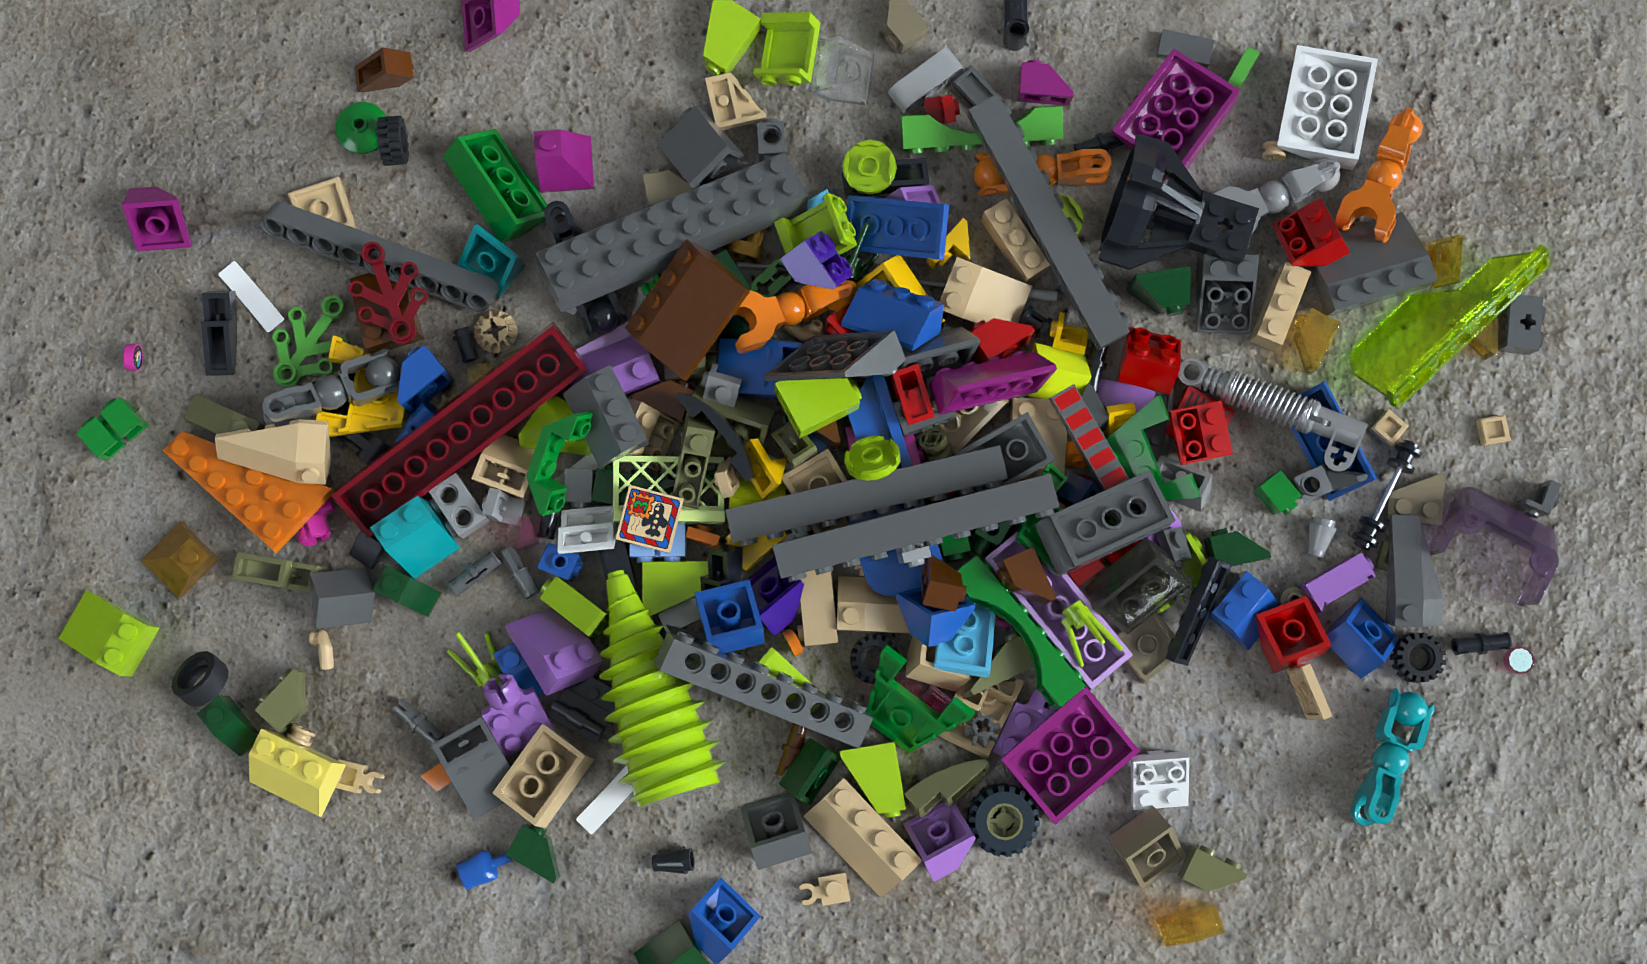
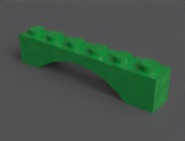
[957,555,1086,711]

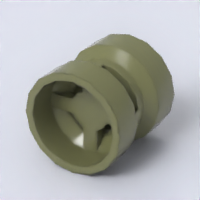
[919,428,953,462]

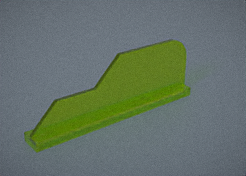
[1350,244,1551,410]

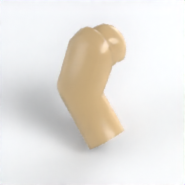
[783,320,824,342]
[309,629,334,670]

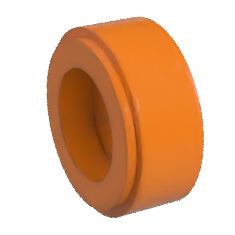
[781,628,804,657]

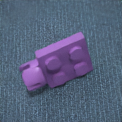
[481,673,556,757]
[992,688,1059,757]

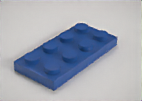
[846,195,949,260]

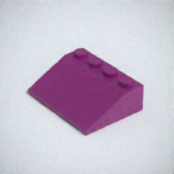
[1112,48,1241,180]
[1001,686,1140,825]

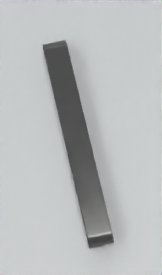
[260,201,499,313]

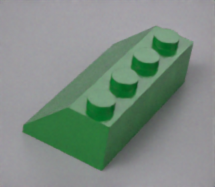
[442,129,548,243]

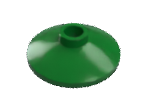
[335,102,387,154]

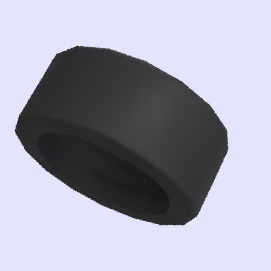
[171,651,229,707]

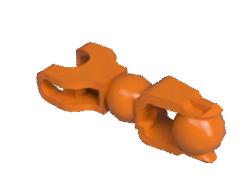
[1335,107,1423,243]
[973,149,1111,197]
[734,280,856,354]

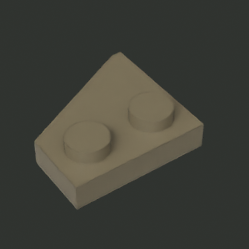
[1384,473,1445,526]

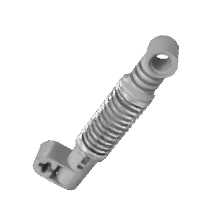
[1178,358,1368,472]

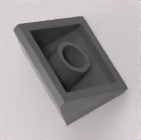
[308,568,375,629]

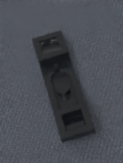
[676,392,754,482]

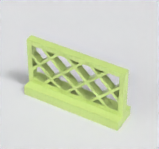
[612,456,725,525]

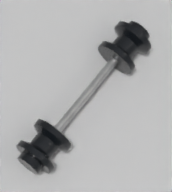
[1351,440,1422,551]

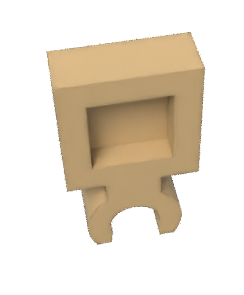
[714,457,742,498]
[335,759,385,794]
[799,872,850,906]

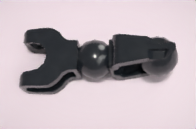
[544,201,627,337]

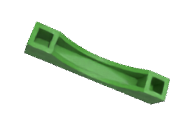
[900,105,1063,154]

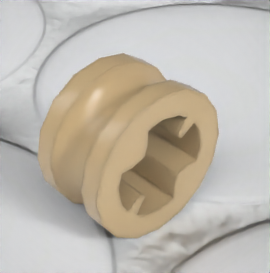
[1262,141,1286,162]
[287,724,316,746]

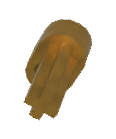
[726,229,766,264]

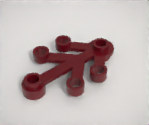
[348,241,428,345]

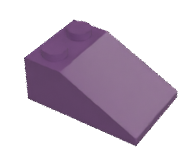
[505,608,603,696]

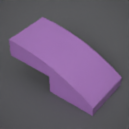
[1097,379,1156,413]

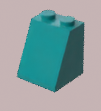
[370,496,461,579]

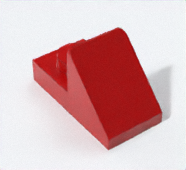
[892,363,935,426]

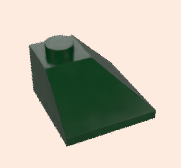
[1126,266,1191,316]

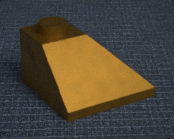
[141,521,220,599]

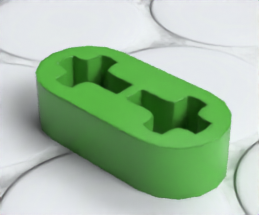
[1227,46,1260,89]
[751,259,793,298]

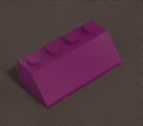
[928,351,1057,415]

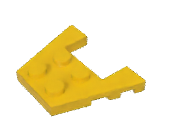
[316,336,405,437]

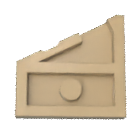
[705,73,767,130]

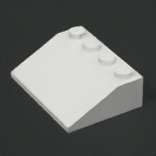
[1277,45,1378,170]

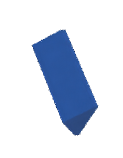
[1288,381,1377,501]

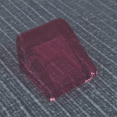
[516,516,539,551]

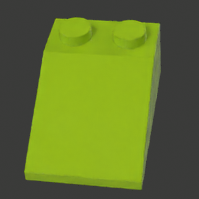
[58,589,160,677]

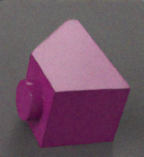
[1017,60,1074,106]

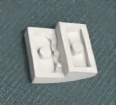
[558,505,617,554]

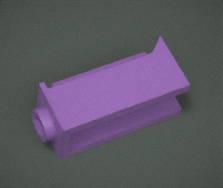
[1298,552,1376,613]

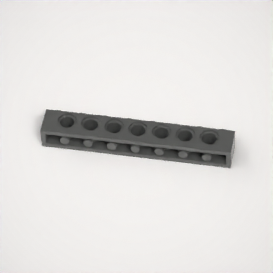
[654,631,873,748]

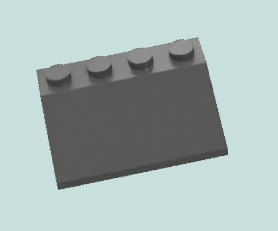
[1309,212,1438,317]
[763,330,906,381]

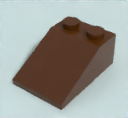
[350,273,425,354]

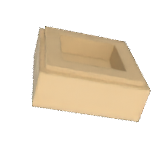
[1369,409,1409,447]
[1475,414,1511,446]

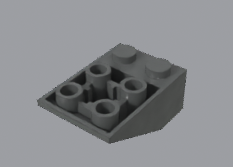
[1196,248,1259,334]
[431,717,511,820]

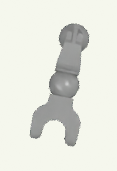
[1214,158,1341,235]

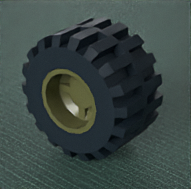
[967,783,1040,857]

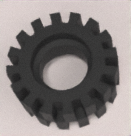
[376,115,409,166]
[1390,632,1447,683]
[850,634,900,684]

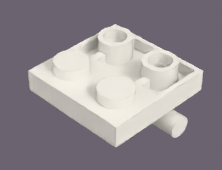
[1127,750,1189,810]

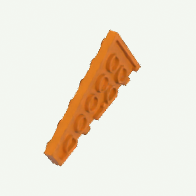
[162,431,334,553]

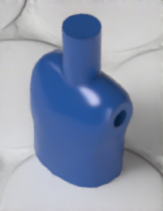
[394,400,438,442]
[456,850,512,891]

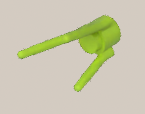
[1061,600,1123,667]
[447,632,502,688]

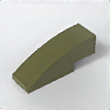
[231,552,327,593]
[904,759,990,819]

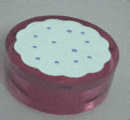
[1503,646,1535,674]

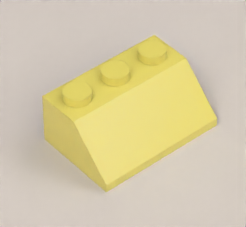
[249,729,345,817]

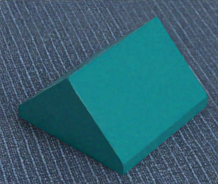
[457,224,525,297]

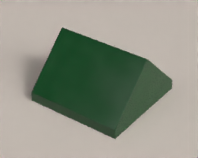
[779,737,841,805]
[633,919,711,964]

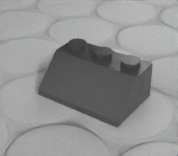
[888,327,980,387]
[563,365,649,468]

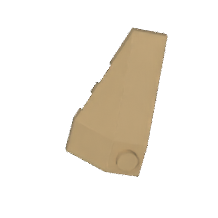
[836,576,910,634]

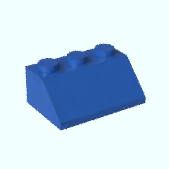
[841,279,944,351]

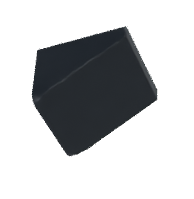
[349,531,385,570]

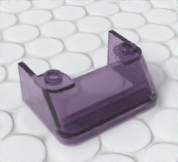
[1428,487,1559,607]

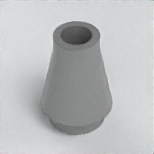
[1307,516,1336,558]

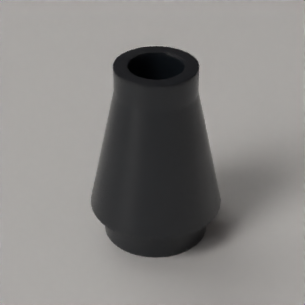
[652,846,695,874]

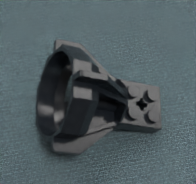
[1098,134,1259,270]

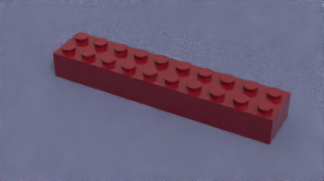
[331,322,588,538]

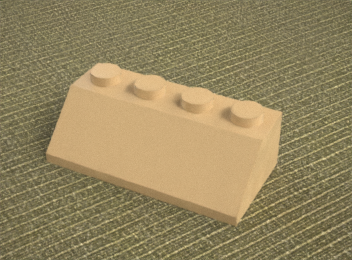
[803,777,923,898]

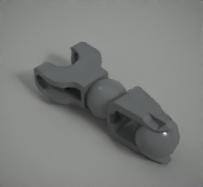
[262,349,401,427]

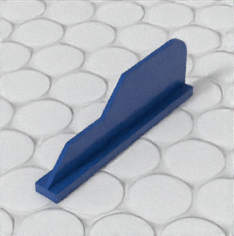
[845,374,943,596]

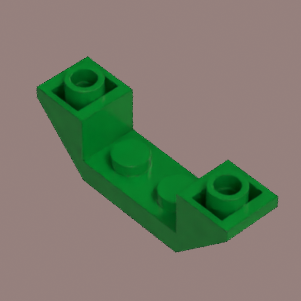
[526,411,593,516]

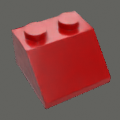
[971,318,1035,364]
[1255,595,1331,673]

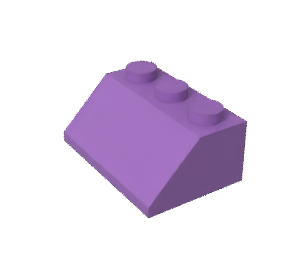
[571,336,661,397]

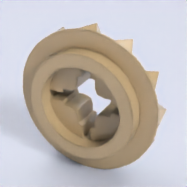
[474,310,518,353]

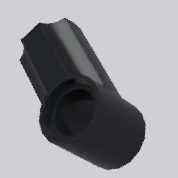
[1003,0,1029,51]
[336,432,390,464]

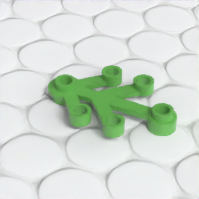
[272,295,351,388]

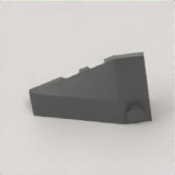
[1385,514,1443,627]

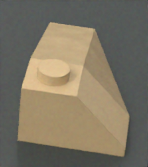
[215,419,331,485]

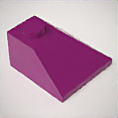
[461,0,520,52]
[534,130,594,193]
[122,187,192,252]

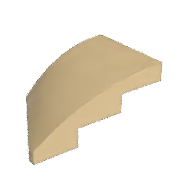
[938,677,1025,760]

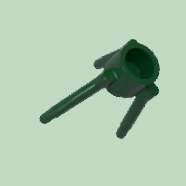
[840,222,881,283]

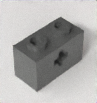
[1497,293,1546,355]

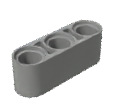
[888,48,964,114]

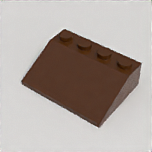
[625,239,750,381]

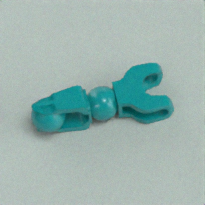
[1350,688,1435,826]

